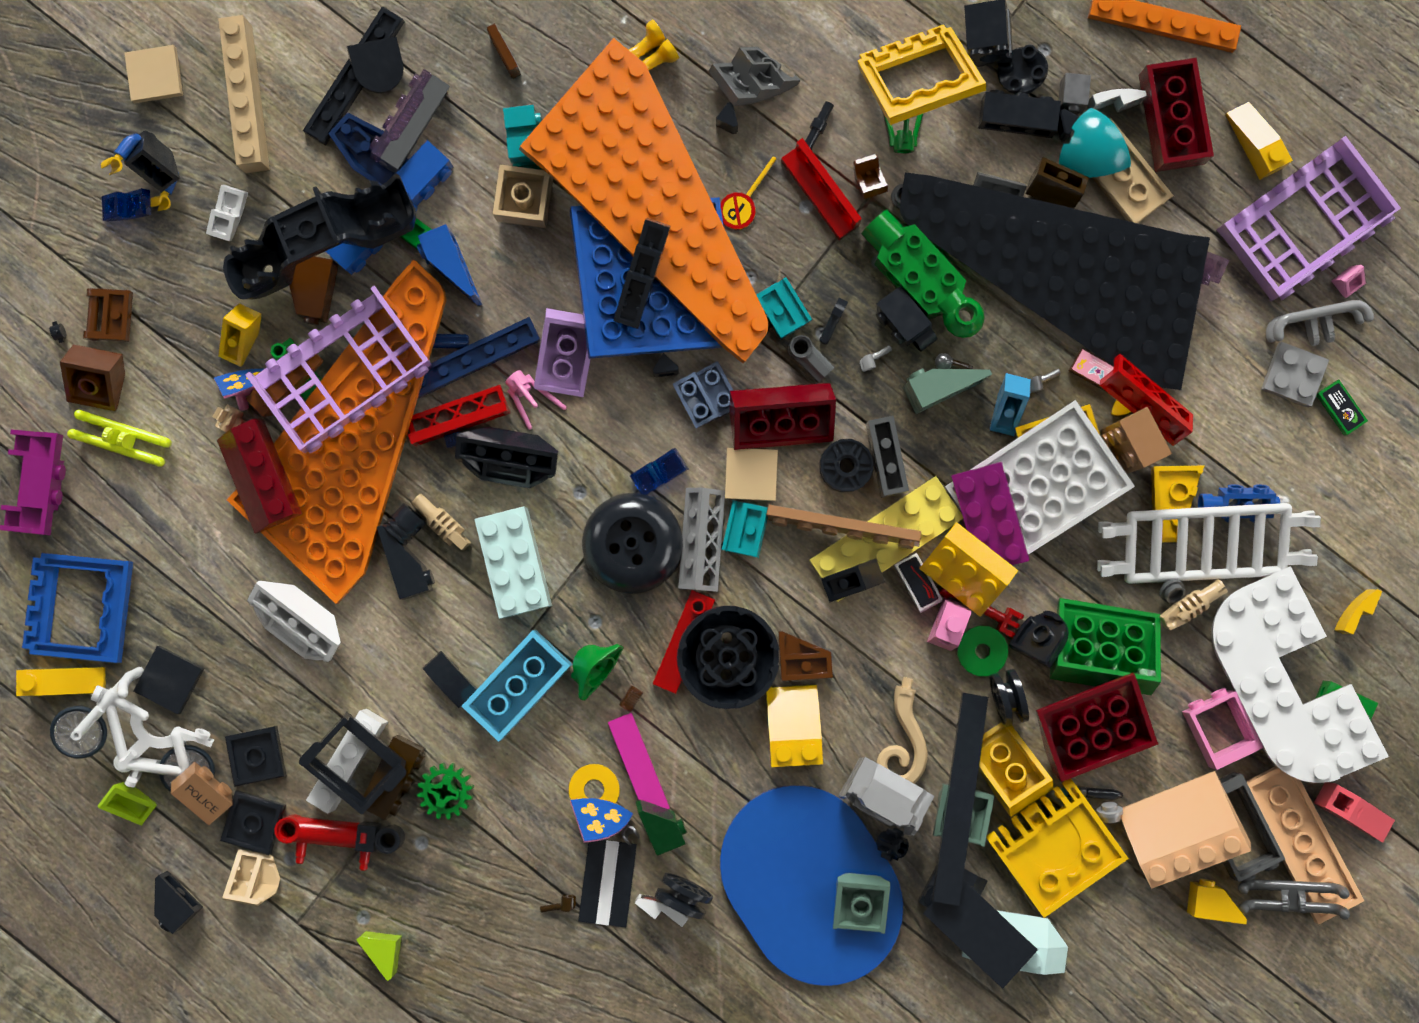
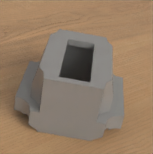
[839,757,934,836]

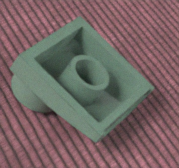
[933,783,995,847]
[833,873,890,934]

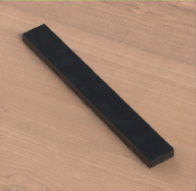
[932,692,989,906]

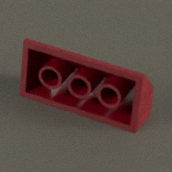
[730,383,836,450]
[217,418,302,534]

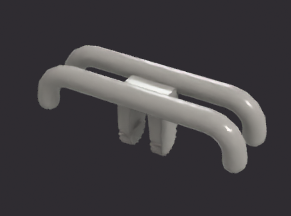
[1266,300,1374,346]

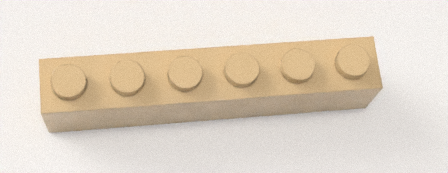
[218,15,270,173]

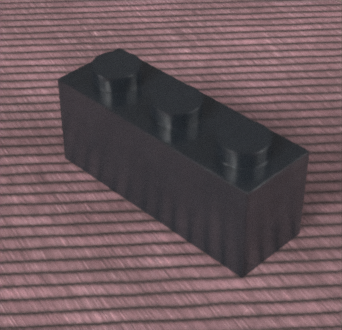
[978,90,1061,138]

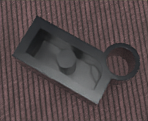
[876,286,938,352]

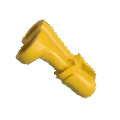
[629,19,680,71]

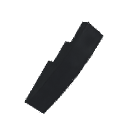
[613,218,671,329]

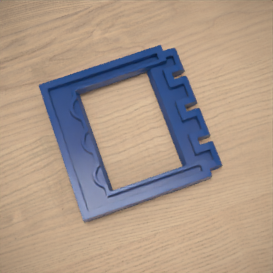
[22,553,133,663]

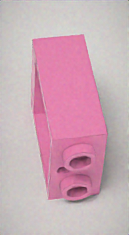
[1182,688,1264,770]

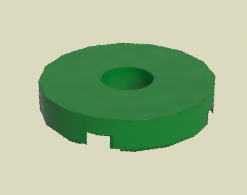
[956,626,1008,676]

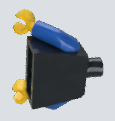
[101,131,180,211]

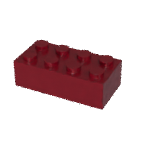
[1138,57,1214,172]

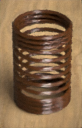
[619,685,643,712]

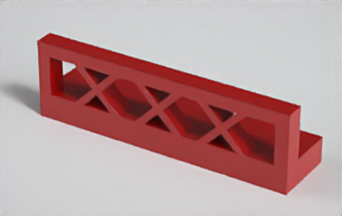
[781,138,862,240]
[1099,354,1193,446]
[408,385,511,447]

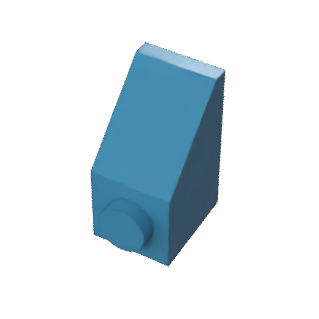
[990,373,1031,436]

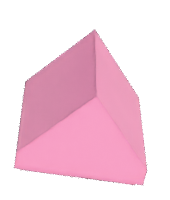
[1332,265,1366,298]

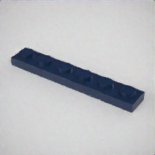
[418,317,541,399]

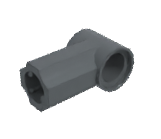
[788,335,834,383]

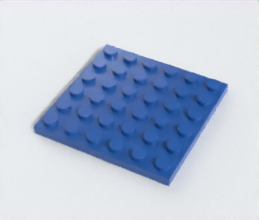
[570,197,724,359]

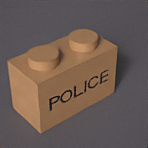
[171,762,232,825]

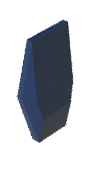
[328,112,409,185]

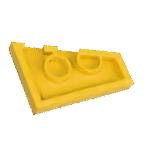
[1151,465,1205,543]

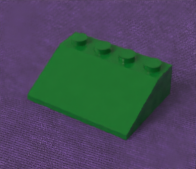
[1050,598,1161,695]

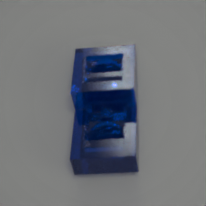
[102,188,151,222]
[630,448,689,495]

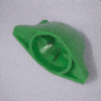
[571,644,624,701]

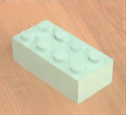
[474,506,552,619]

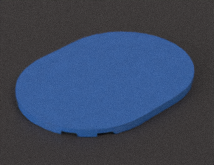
[720,785,903,986]

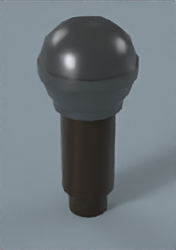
[935,353,973,369]

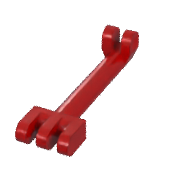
[938,587,1024,638]

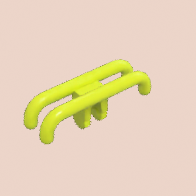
[67,410,172,467]

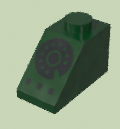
[636,800,687,856]

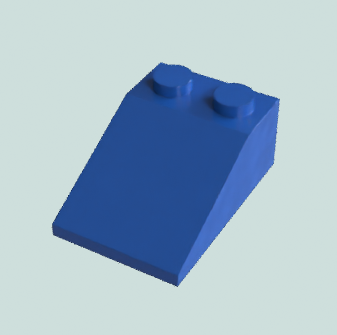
[417,224,482,306]

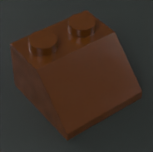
[60,344,125,411]

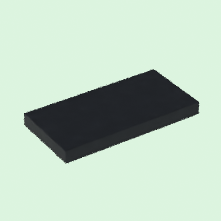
[923,879,1038,989]

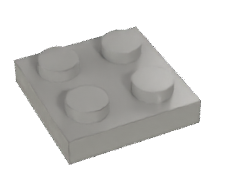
[1261,342,1329,408]

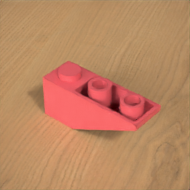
[1314,782,1395,843]

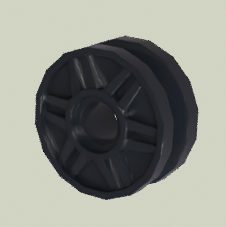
[819,439,874,493]
[989,669,1029,727]
[655,873,713,919]

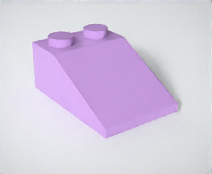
[533,308,590,397]

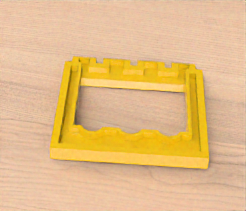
[858,25,986,125]

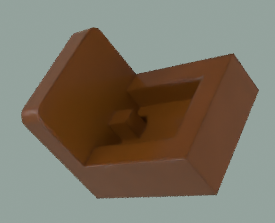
[853,154,888,199]

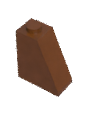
[289,256,339,325]

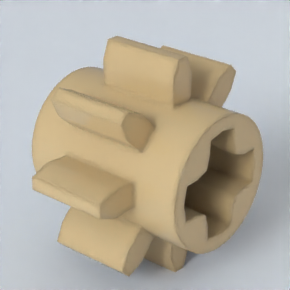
[212,404,247,432]

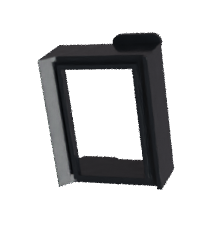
[299,711,406,815]

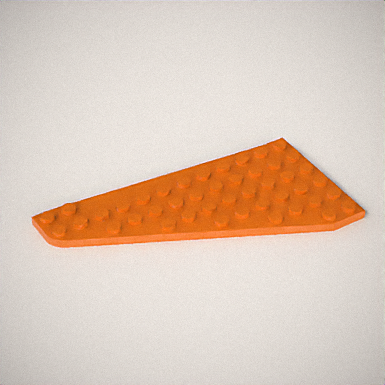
[519,38,768,363]
[227,260,446,604]

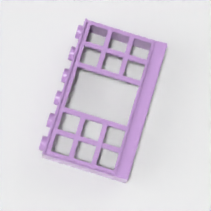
[1217,136,1401,302]
[246,286,432,453]

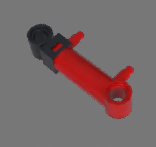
[274,814,405,871]

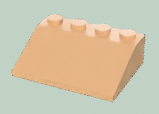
[1121,771,1251,889]

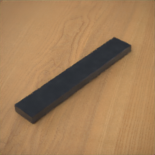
[303,6,405,146]

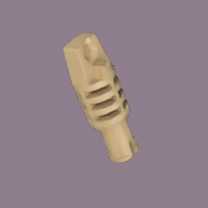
[411,494,471,550]
[1159,579,1228,630]

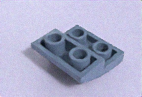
[673,361,734,429]

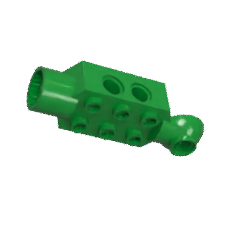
[861,210,985,338]

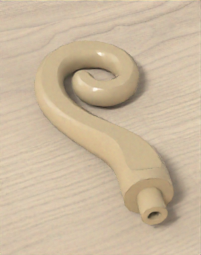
[876,677,928,784]

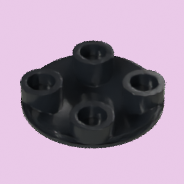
[998,45,1048,94]

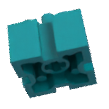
[503,105,542,170]

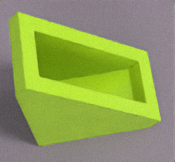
[98,782,157,826]
[356,931,402,981]

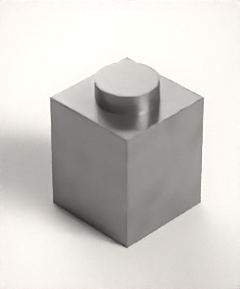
[1059,73,1091,115]

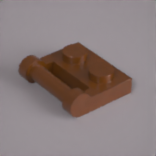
[83,288,133,342]

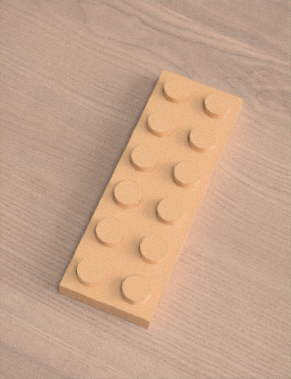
[1246,766,1364,925]

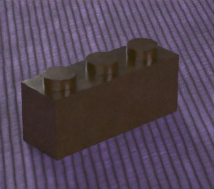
[363,735,426,820]

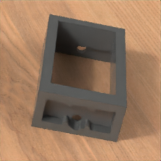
[1219,772,1285,883]

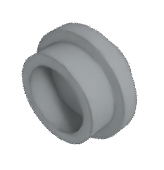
[1096,802,1123,823]

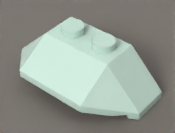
[962,910,1068,975]

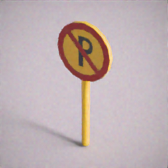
[720,157,776,230]

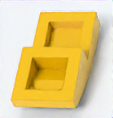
[1334,589,1382,635]

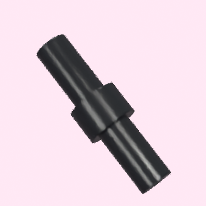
[805,101,834,150]

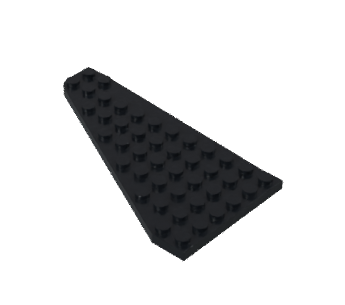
[900,172,1210,390]

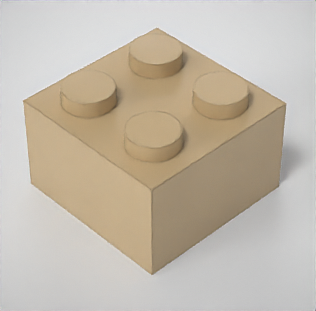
[493,165,553,228]

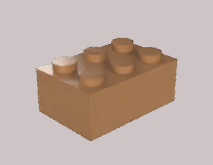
[1100,407,1172,474]

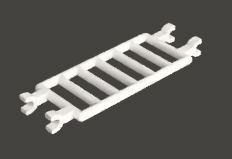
[1097,503,1321,584]

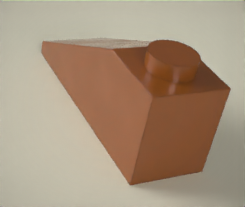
[246,354,324,417]

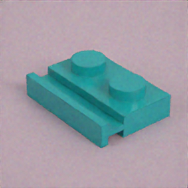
[756,277,812,340]
[722,500,768,558]

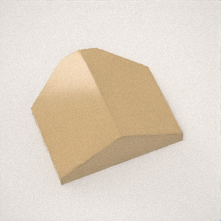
[222,849,281,906]

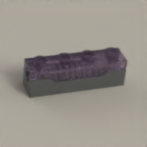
[369,69,450,174]

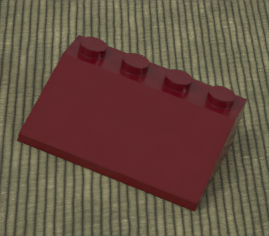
[1036,673,1158,782]

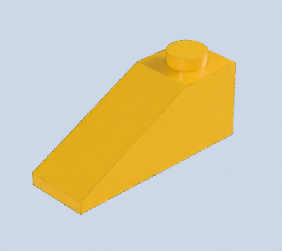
[1225,102,1293,180]
[16,667,106,696]

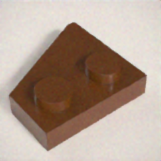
[778,631,833,681]

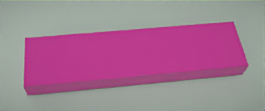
[608,712,670,809]

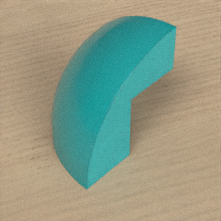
[1059,108,1131,178]

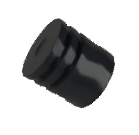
[383,503,426,545]

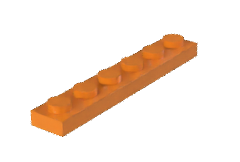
[1088,0,1241,53]

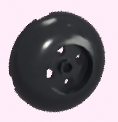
[582,493,683,594]
[677,606,779,709]

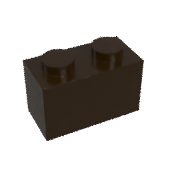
[1025,157,1089,209]

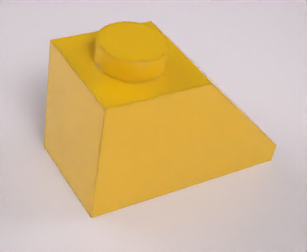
[218,303,262,367]
[1187,879,1247,924]

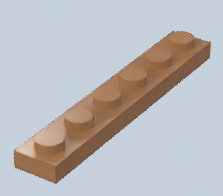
[767,505,921,549]

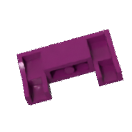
[0,429,66,535]

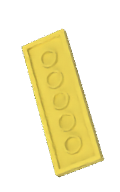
[809,476,963,602]

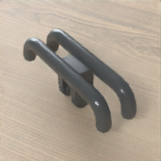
[1238,879,1350,920]

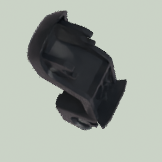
[223,174,416,300]

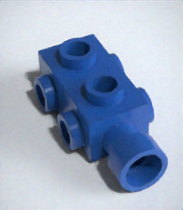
[1198,484,1280,523]

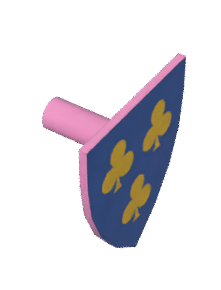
[214,368,265,411]
[570,798,633,843]

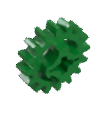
[417,762,474,820]

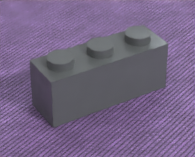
[865,416,909,498]

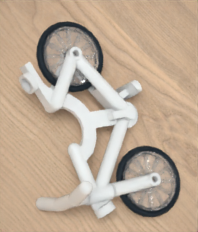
[50,667,215,792]

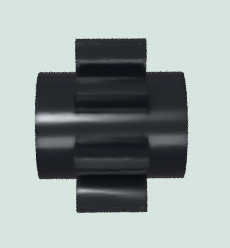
[876,828,909,861]

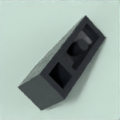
[377,525,435,600]

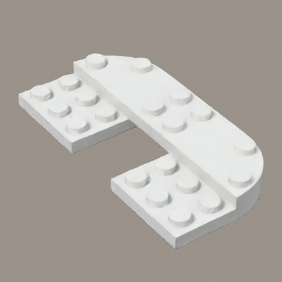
[1211,566,1389,783]

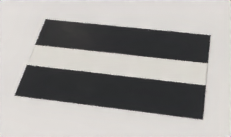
[578,840,637,928]

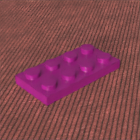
[951,461,1030,565]

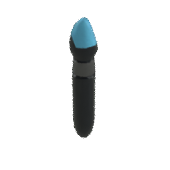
[1061,787,1123,800]

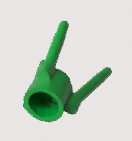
[884,114,923,154]

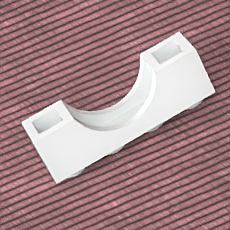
[306,709,388,814]

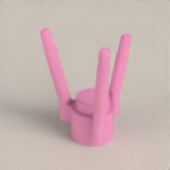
[505,370,566,430]

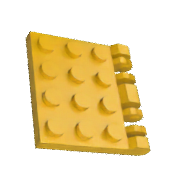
[986,779,1129,918]

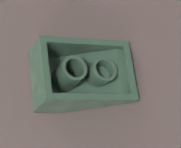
[903,369,992,414]

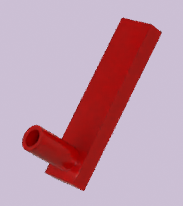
[653,590,715,694]

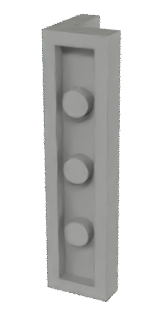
[678,488,725,592]

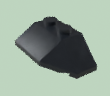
[455,427,558,488]

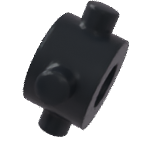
[49,321,66,343]

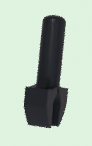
[819,298,848,344]

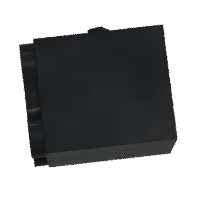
[964,0,1013,67]

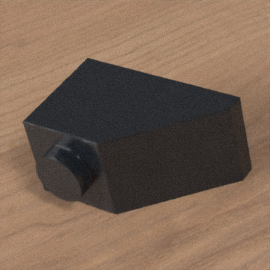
[821,558,885,603]
[154,871,203,934]

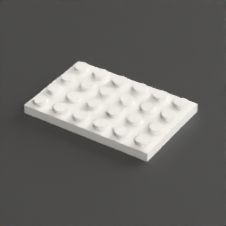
[945,400,1135,554]

